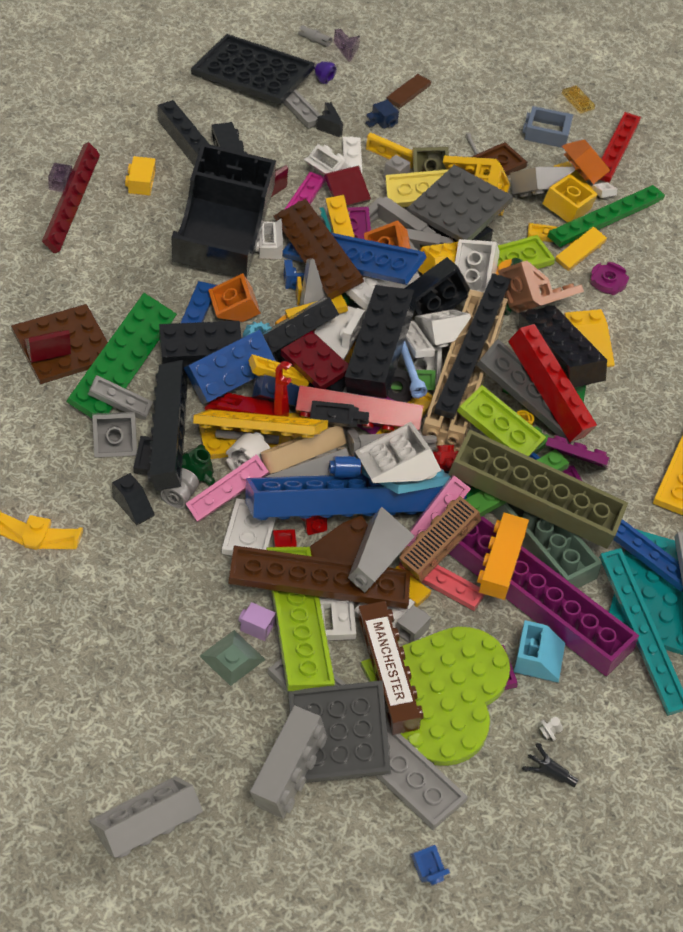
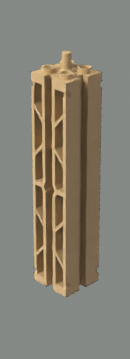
[422,289,508,452]

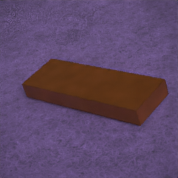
[386,74,431,109]

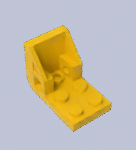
[443,156,510,216]

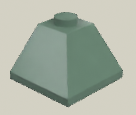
[200,630,265,686]

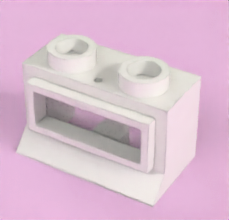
[304,144,349,176]
[255,218,283,259]

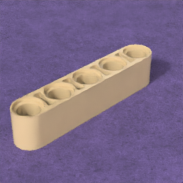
[260,425,347,474]

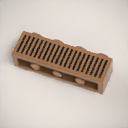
[399,496,481,582]

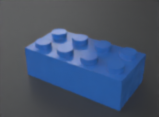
[184,329,276,404]

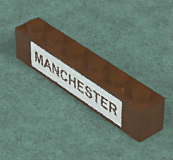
[358,601,424,735]

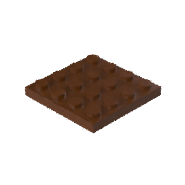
[11,304,108,384]

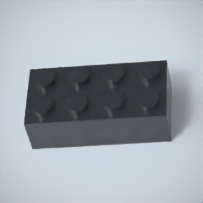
[159,321,242,367]

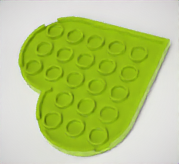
[361,627,510,766]

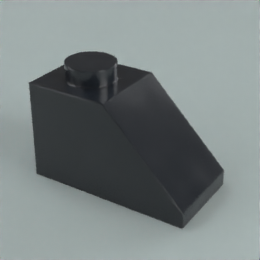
[112,473,155,526]

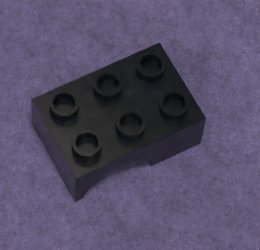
[171,143,276,278]

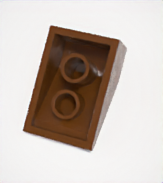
[310,516,368,562]

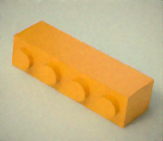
[477,513,529,600]

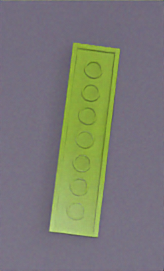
[266,547,335,691]

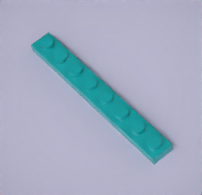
[599,548,683,716]

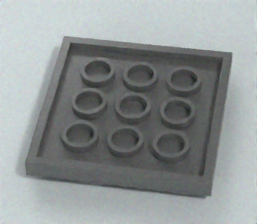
[407,165,513,241]
[289,681,391,783]

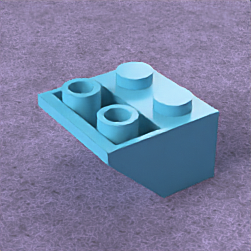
[514,620,565,682]

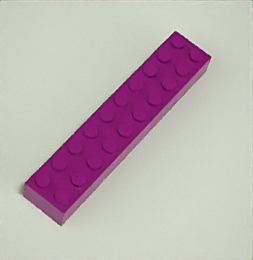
[449,516,639,677]

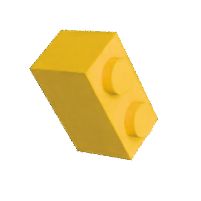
[125,156,156,196]

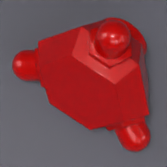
[433,445,459,471]

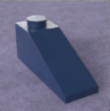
[252,375,300,409]

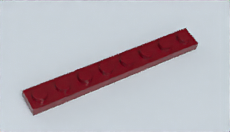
[42,142,101,254]

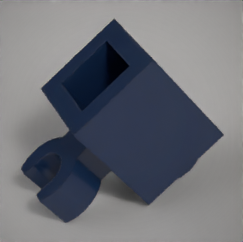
[365,99,399,129]

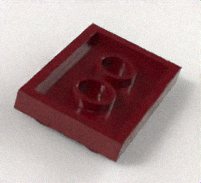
[281,331,349,389]

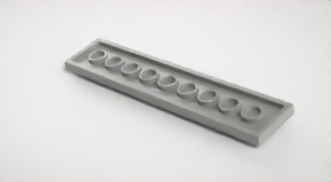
[268,659,468,830]

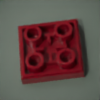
[324,166,371,207]

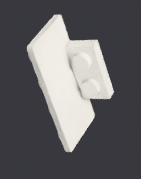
[314,306,366,359]

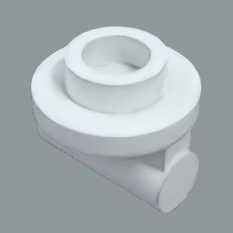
[539,717,563,741]

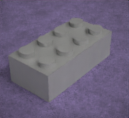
[250,705,327,819]

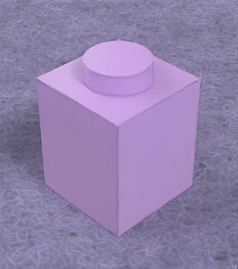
[239,602,276,641]

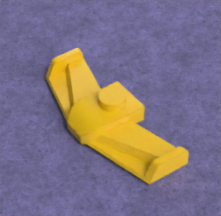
[0,511,83,550]

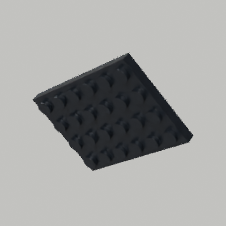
[191,34,315,105]

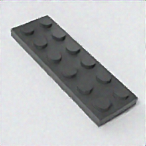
[476,339,572,444]

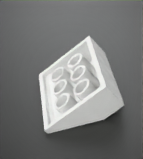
[355,422,441,483]

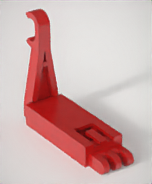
[205,361,292,417]

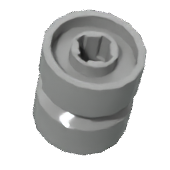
[161,468,199,509]

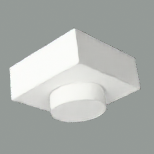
[592,182,617,199]

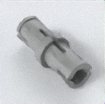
[298,25,332,47]

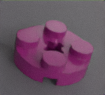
[590,262,629,295]

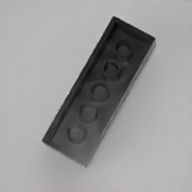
[345,285,416,398]
[519,305,607,387]

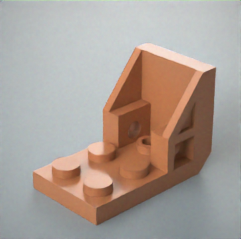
[498,261,584,313]

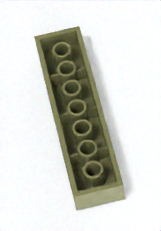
[448,429,628,549]

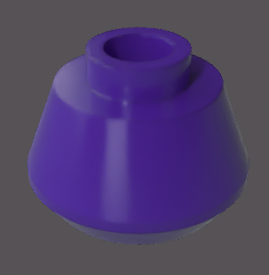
[314,61,336,84]

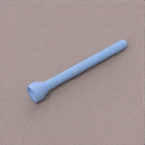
[401,341,427,398]

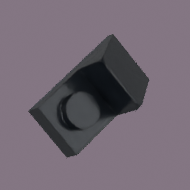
[316,102,343,137]

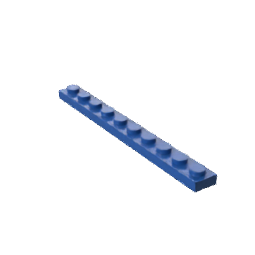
[529,452,683,592]

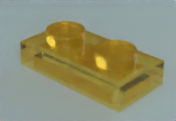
[562,85,595,114]

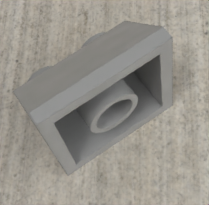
[92,412,137,457]

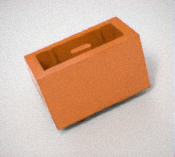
[562,139,610,184]

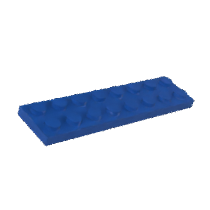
[282,233,427,285]

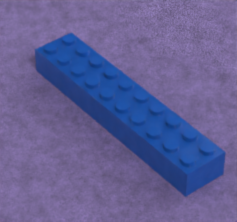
[245,471,466,520]

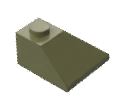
[412,147,449,173]

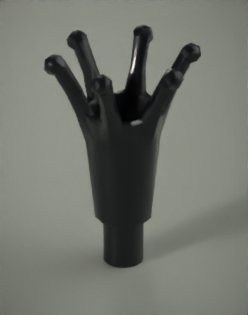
[522,743,579,787]

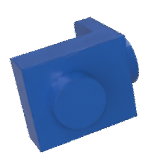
[411,845,450,885]

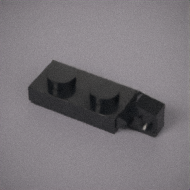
[310,400,369,427]

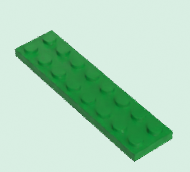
[66,293,177,419]

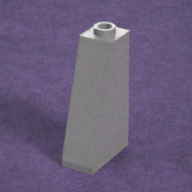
[348,507,415,593]

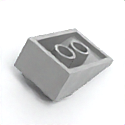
[510,167,575,197]

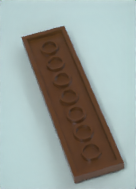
[273,198,364,300]
[228,545,410,609]

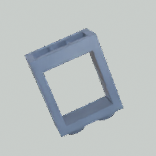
[522,106,573,148]

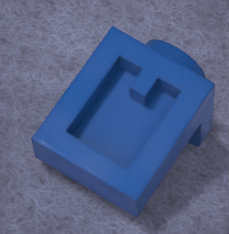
[283,260,304,290]

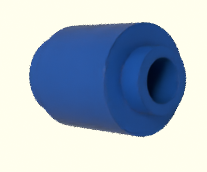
[329,456,361,478]

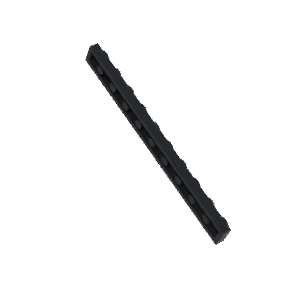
[434,273,511,420]

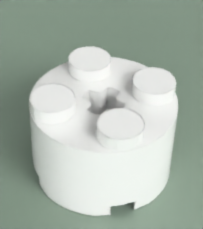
[226,432,270,471]

